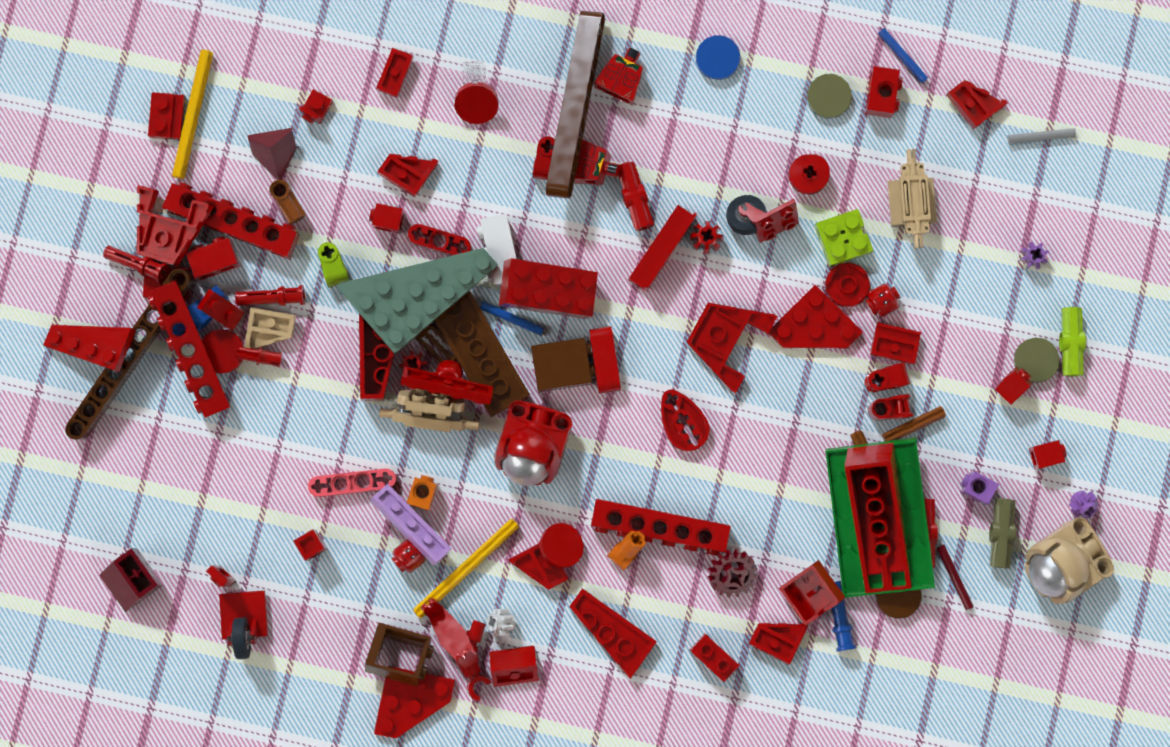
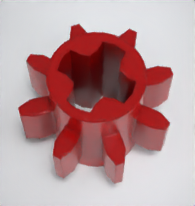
[399,350,428,370]

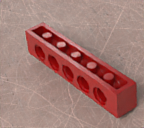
[162,182,300,260]
[147,280,230,418]
[591,499,731,556]

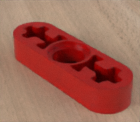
[408,224,472,256]

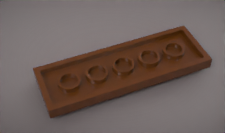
[435,291,530,418]

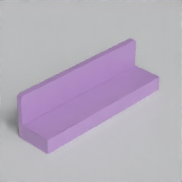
[370,484,452,566]

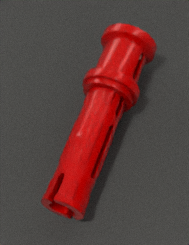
[103,245,170,283]
[235,285,305,306]

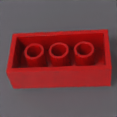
[499,258,598,319]

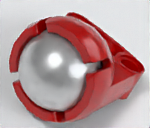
[494,400,573,486]

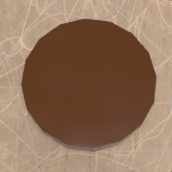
[875,589,922,619]

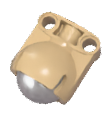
[1025,517,1114,604]

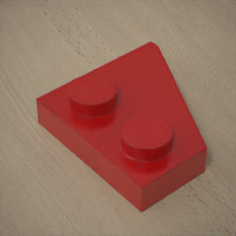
[946,80,1008,129]
[377,154,439,197]
[509,543,568,590]
[748,623,809,665]

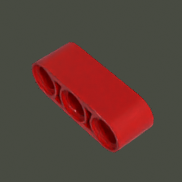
[589,326,621,394]

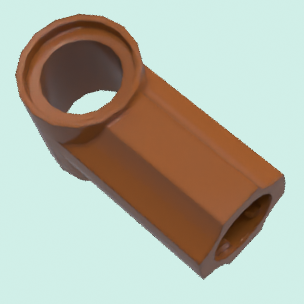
[269,180,306,225]

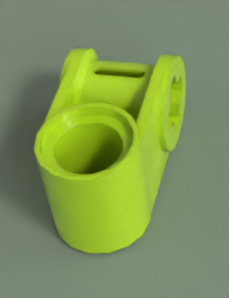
[318,242,350,288]

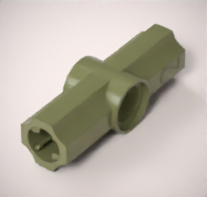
[989,498,1016,569]

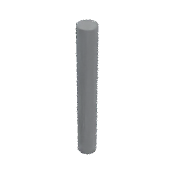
[1007,128,1076,144]

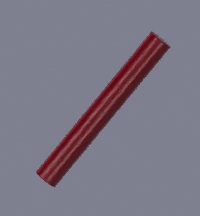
[936,544,974,610]

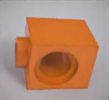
[407,475,438,511]

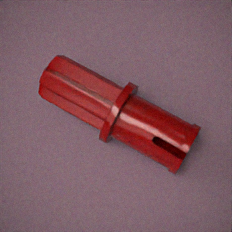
[235,346,282,367]

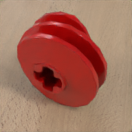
[788,154,830,195]

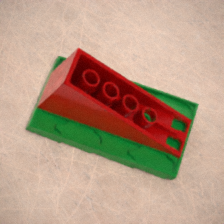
[825,438,935,598]

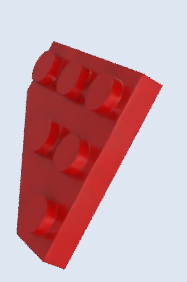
[769,285,863,349]
[374,666,455,739]

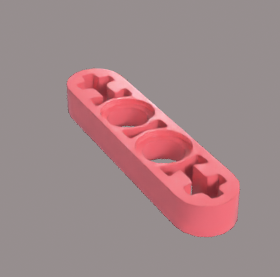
[308,468,397,497]

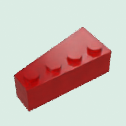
[359,314,395,402]

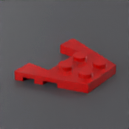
[137,185,214,266]
[686,303,778,394]

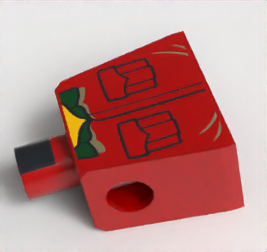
[594,48,643,106]
[574,139,620,185]

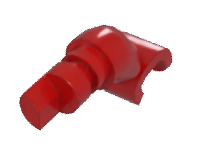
[456,620,492,701]

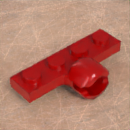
[400,360,493,405]

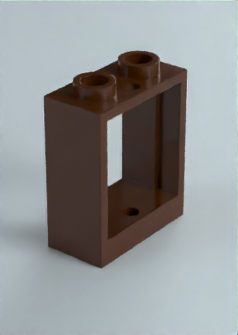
[365,622,434,687]

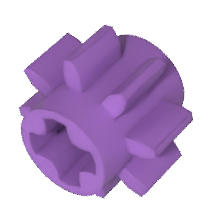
[1020,242,1049,270]
[1069,491,1099,518]

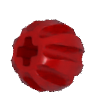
[690,221,724,254]

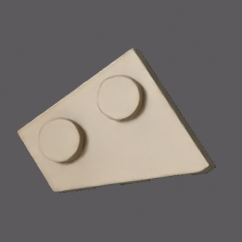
[244,307,296,349]

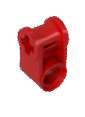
[532,136,555,180]
[864,362,911,392]
[868,394,914,421]

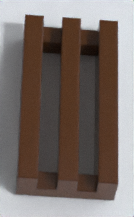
[415,323,457,363]

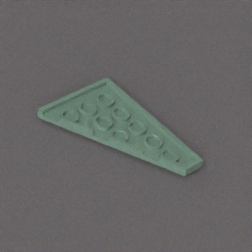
[336,248,498,354]

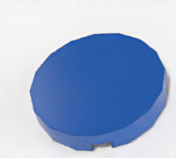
[696,35,740,80]

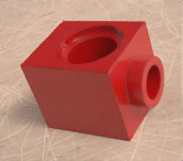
[369,203,405,234]
[995,367,1032,405]
[1028,440,1067,470]
[293,529,328,561]

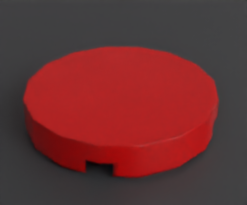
[454,82,499,124]
[825,262,870,308]
[202,329,244,374]
[539,523,584,569]

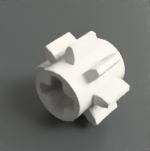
[487,609,515,636]

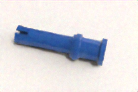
[831,581,857,652]

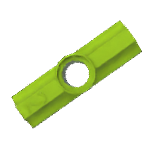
[1059,307,1086,377]

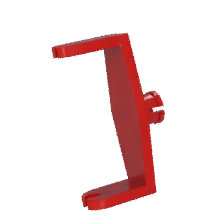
[421,599,479,670]

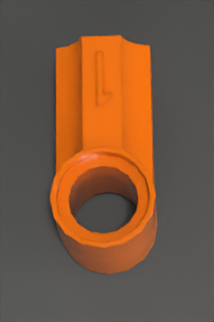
[607,531,646,571]

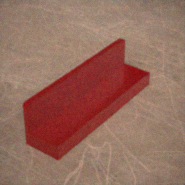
[628,205,697,292]

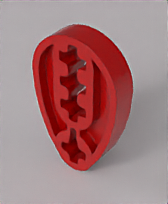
[661,389,710,452]

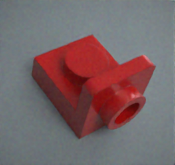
[298,89,333,124]

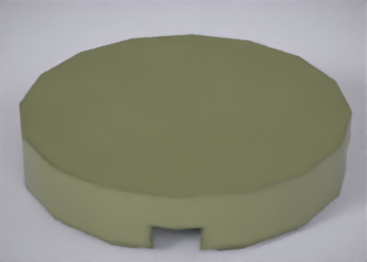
[807,74,852,119]
[1014,337,1060,383]

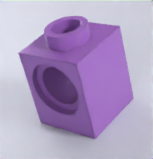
[960,471,999,505]

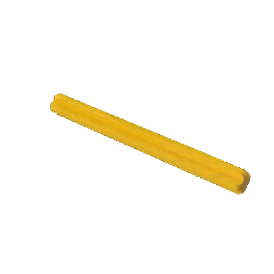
[172,50,213,179]
[413,519,519,618]

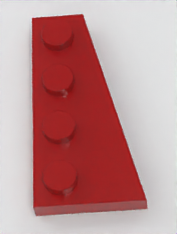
[43,325,136,372]
[569,588,657,679]

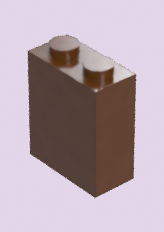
[531,338,595,393]

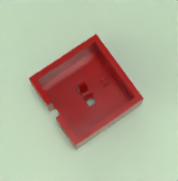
[779,560,846,626]

